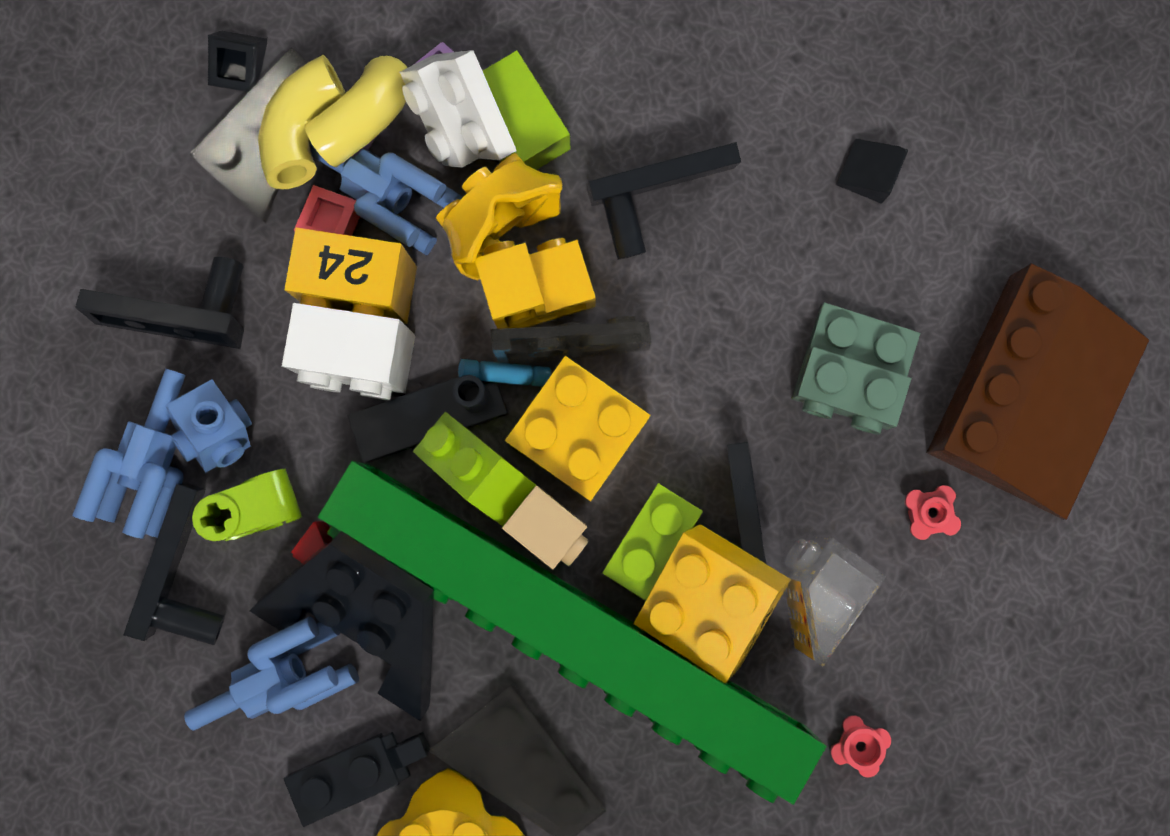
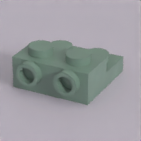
[792,302,920,435]

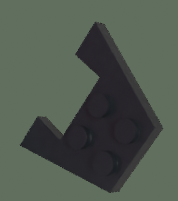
[249,531,434,721]

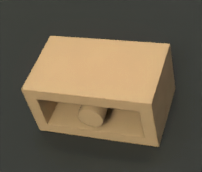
[502,486,589,570]

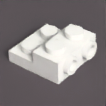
[400,50,517,168]

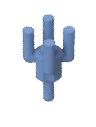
[310,142,462,255]
[72,368,186,539]
[184,616,359,731]

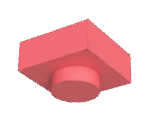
[294,185,360,236]

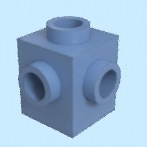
[165,379,252,473]

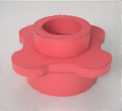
[905,485,961,540]
[830,715,891,778]

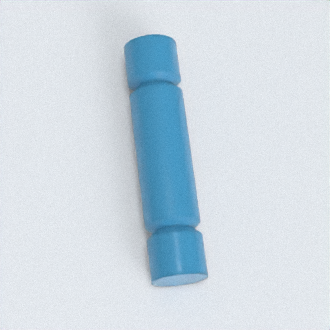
[458,359,552,387]

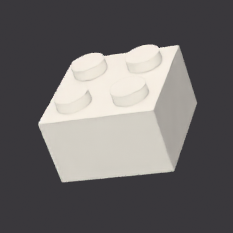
[282,303,415,400]

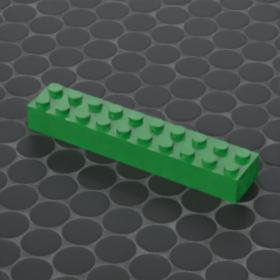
[318,461,827,805]

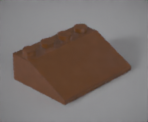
[926,263,1149,520]

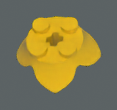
[436,153,562,281]
[377,768,525,836]

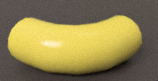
[258,55,345,190]
[305,56,407,167]

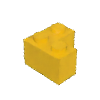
[475,238,596,335]

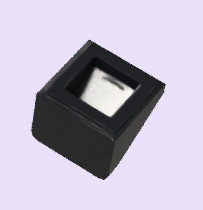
[208,31,267,93]
[836,139,908,204]

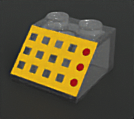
[784,536,887,667]

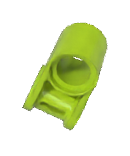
[192,469,302,541]

